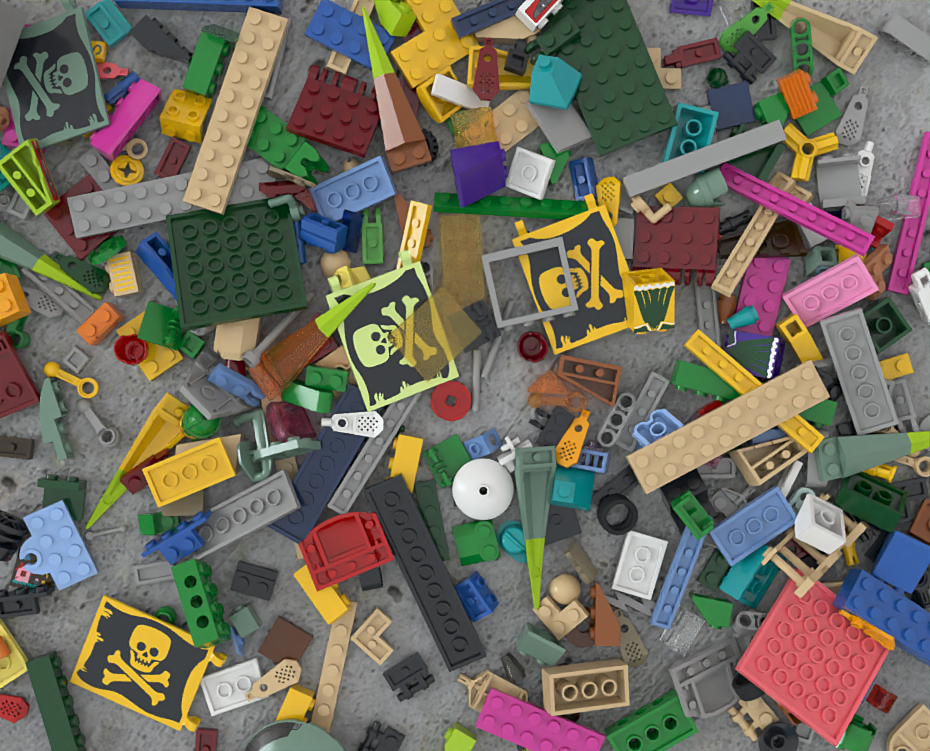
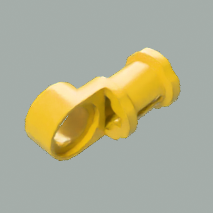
[862,464,898,483]

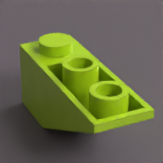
[374,0,417,37]

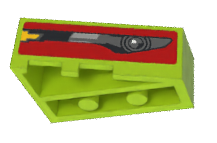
[0,138,61,216]

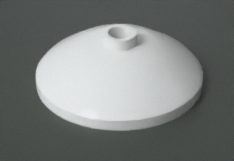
[452,458,514,520]

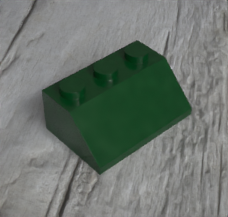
[833,472,908,533]

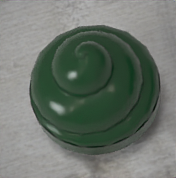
[707,68,729,88]

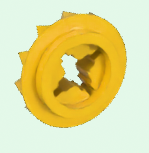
[110,155,144,186]

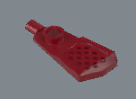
[473,38,500,101]

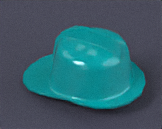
[496,520,528,563]

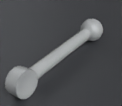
[85,525,127,540]

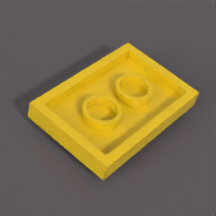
[115,311,185,381]

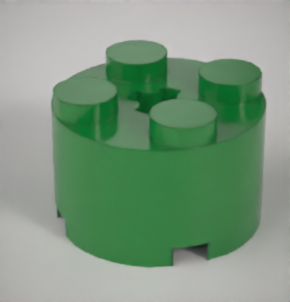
[835,714,877,751]

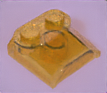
[450,107,497,148]

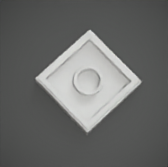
[505,147,556,200]

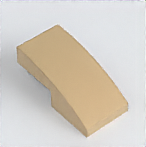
[768,171,814,203]

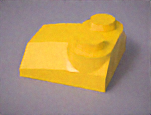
[416,65,462,123]

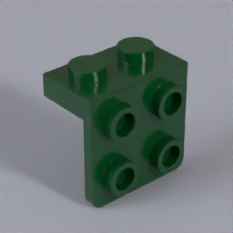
[37,474,87,521]

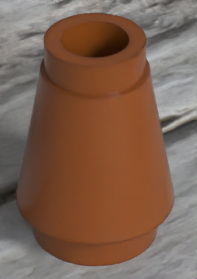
[717,294,738,324]

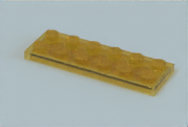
[439,214,485,338]

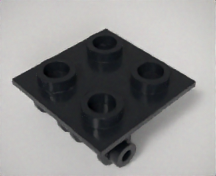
[447,299,501,353]

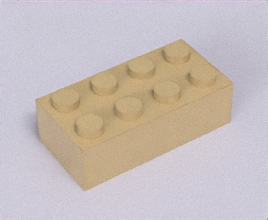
[542,658,630,716]

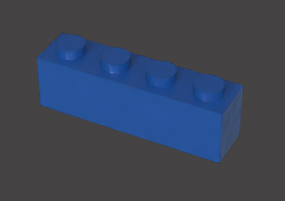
[135,231,177,300]

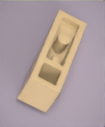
[475,15,541,45]

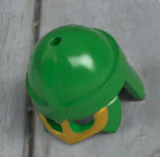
[180,405,221,441]

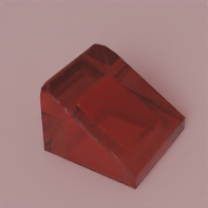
[294,190,317,213]
[866,684,898,714]

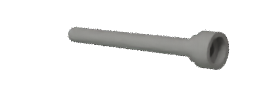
[242,292,315,368]

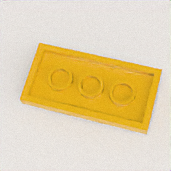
[142,437,237,508]

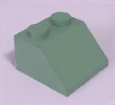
[516,622,566,666]

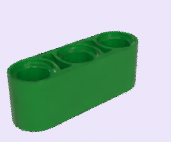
[789,17,814,77]
[281,378,333,413]

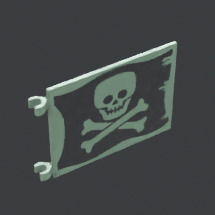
[4,0,111,150]

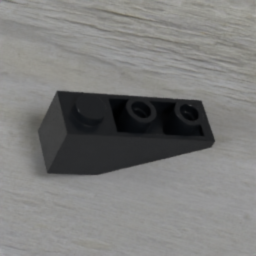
[129,15,193,65]

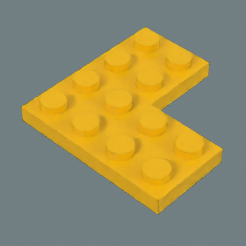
[390,0,480,89]

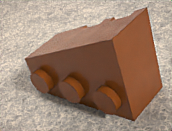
[555,355,622,407]

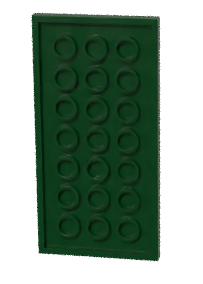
[546,0,678,157]

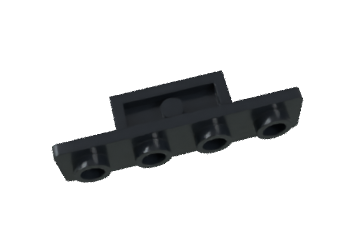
[0,584,55,619]

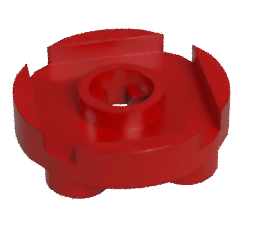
[431,380,471,421]

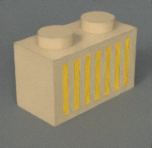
[105,251,144,298]

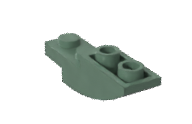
[39,378,74,461]

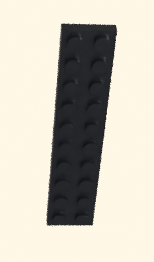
[364,472,487,672]

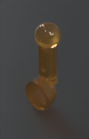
[528,392,587,413]

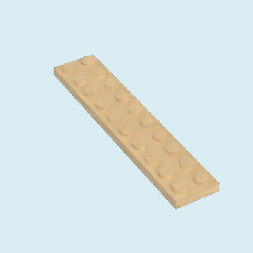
[183,7,289,215]
[626,360,830,494]

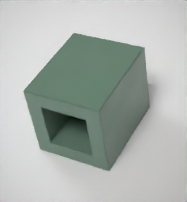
[804,246,838,276]
[229,603,263,638]

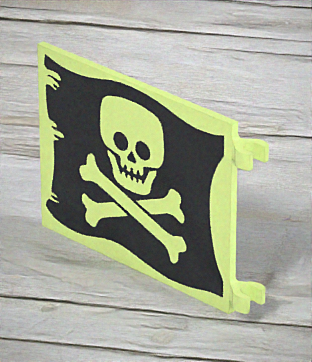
[325,250,459,412]

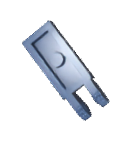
[207,363,267,407]

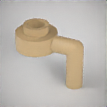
[630,195,672,223]

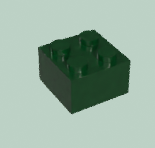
[862,297,913,354]

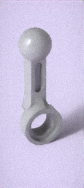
[76,398,121,448]

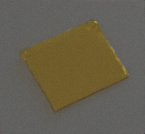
[387,287,482,382]

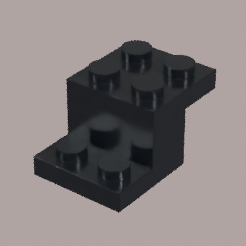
[659,468,718,534]

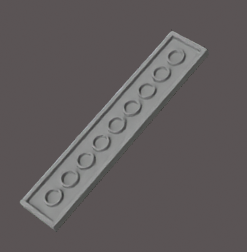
[67,158,280,239]

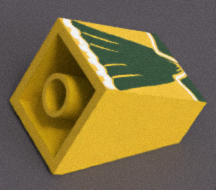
[622,268,675,334]

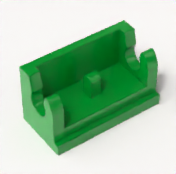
[670,489,714,541]

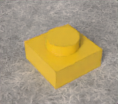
[654,183,683,207]

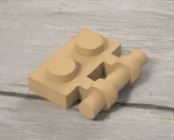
[727,697,779,741]

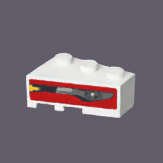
[515,0,569,32]

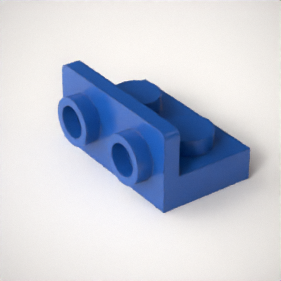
[455,571,499,622]

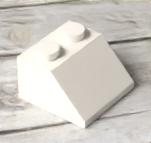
[794,493,846,554]

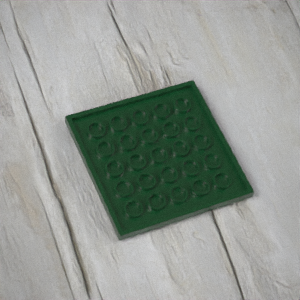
[166,196,308,331]

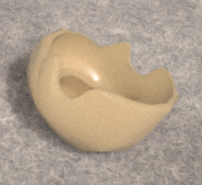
[320,249,351,278]
[548,573,581,605]

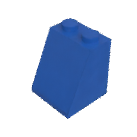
[869,530,930,595]

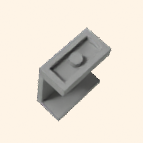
[815,153,866,212]

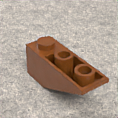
[589,580,620,646]

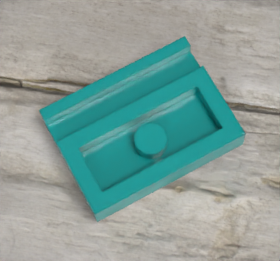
[84,0,133,48]

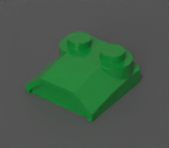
[452,519,501,566]

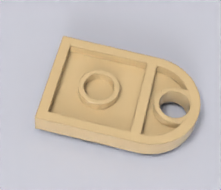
[886,702,930,751]

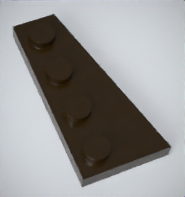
[718,220,808,259]

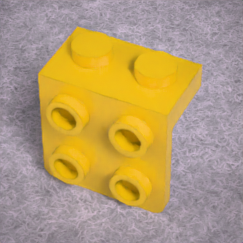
[160,89,212,144]

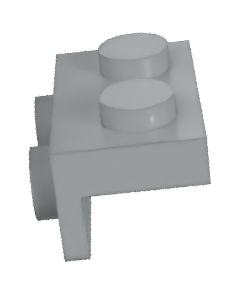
[841,200,879,234]

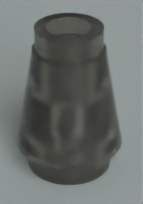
[500,652,526,684]

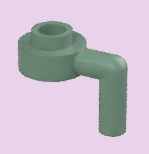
[268,194,307,222]

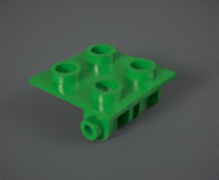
[137,301,183,351]
[421,434,471,489]

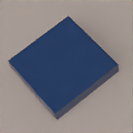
[706,81,756,131]

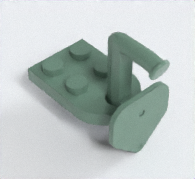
[233,410,321,483]

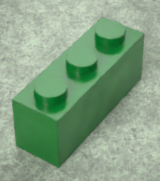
[182,29,231,99]

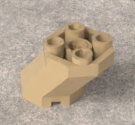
[214,317,262,361]

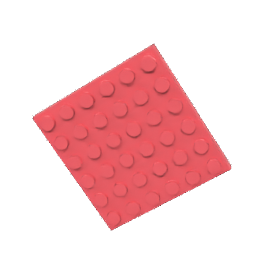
[735,567,890,746]

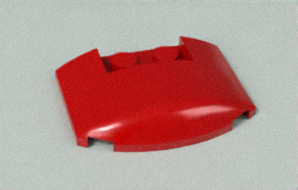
[299,512,395,591]

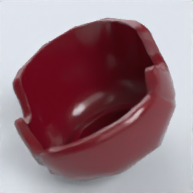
[517,331,548,363]

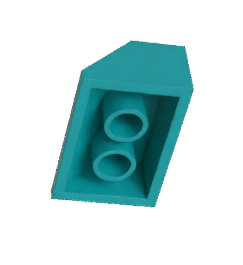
[660,102,719,173]
[719,544,787,610]

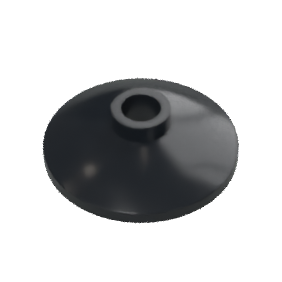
[758,722,799,751]

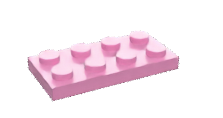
[782,254,879,328]

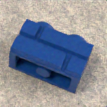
[300,212,348,254]

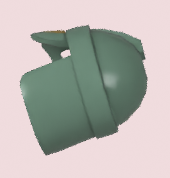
[686,166,728,208]

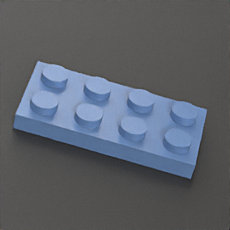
[309,156,398,222]
[709,485,797,566]

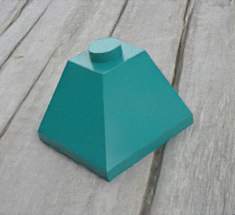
[529,55,582,110]
[550,464,595,511]

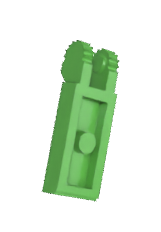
[362,207,384,265]

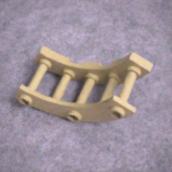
[761,492,869,599]

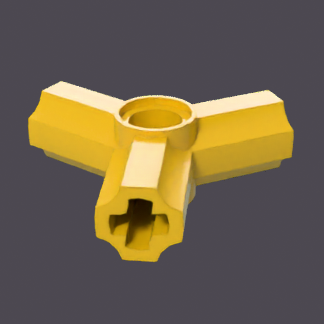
[782,123,839,182]

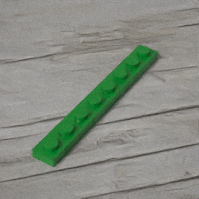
[433,192,597,220]

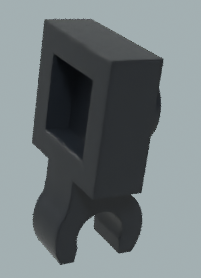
[504,38,529,77]

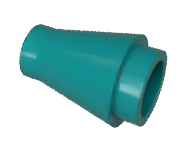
[727,305,760,330]

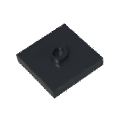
[544,505,582,546]

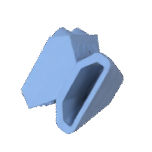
[631,409,684,450]

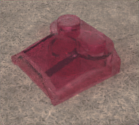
[265,401,317,443]

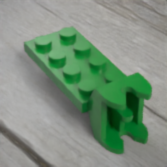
[247,105,329,188]

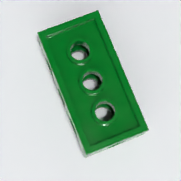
[171,558,231,649]
[604,689,699,751]

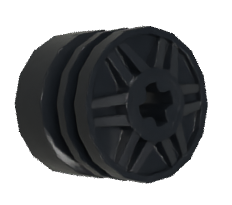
[0,510,29,562]

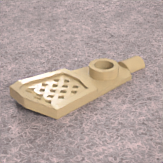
[244,658,302,702]

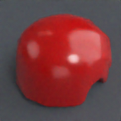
[114,334,149,365]

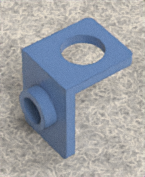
[463,428,503,460]
[229,626,246,656]

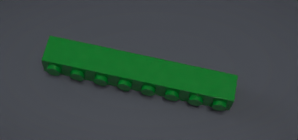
[670,359,838,428]

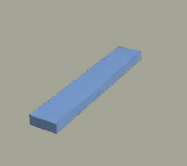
[649,515,713,630]

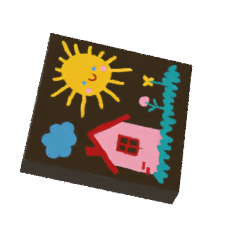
[10,545,54,596]

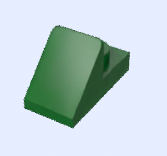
[138,511,181,535]

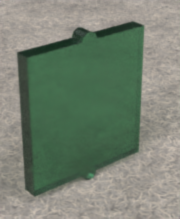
[201,24,240,43]

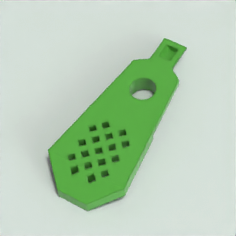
[719,1,775,53]

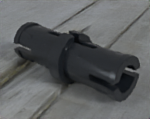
[719,210,752,235]

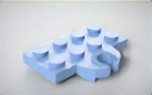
[19,499,99,591]

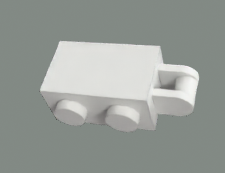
[908,267,930,325]

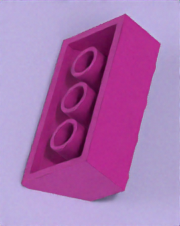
[90,79,162,162]

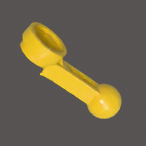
[43,361,99,398]

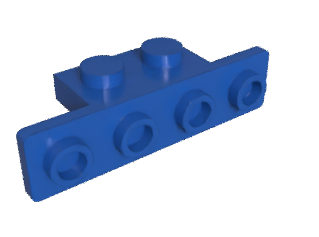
[141,510,213,565]

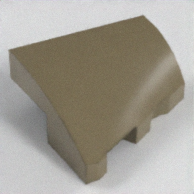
[564,539,598,585]

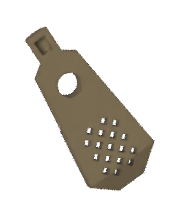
[267,166,317,188]
[613,608,648,667]

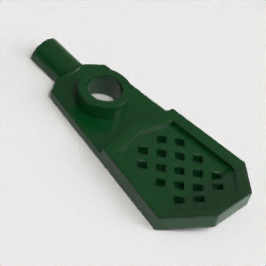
[52,252,110,294]

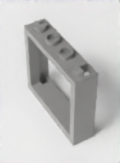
[481,237,578,331]

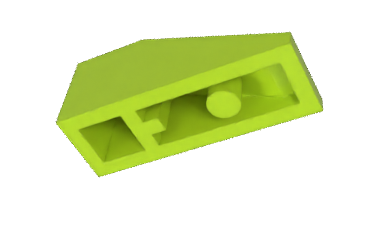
[444,722,476,751]

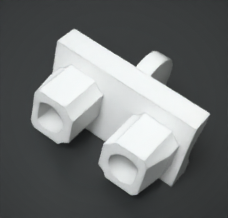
[497,436,533,473]

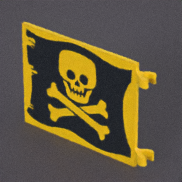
[512,193,629,355]
[70,595,228,732]

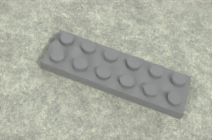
[819,307,899,435]
[187,470,301,560]

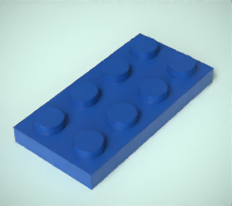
[304,0,397,70]

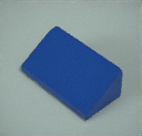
[569,157,598,201]

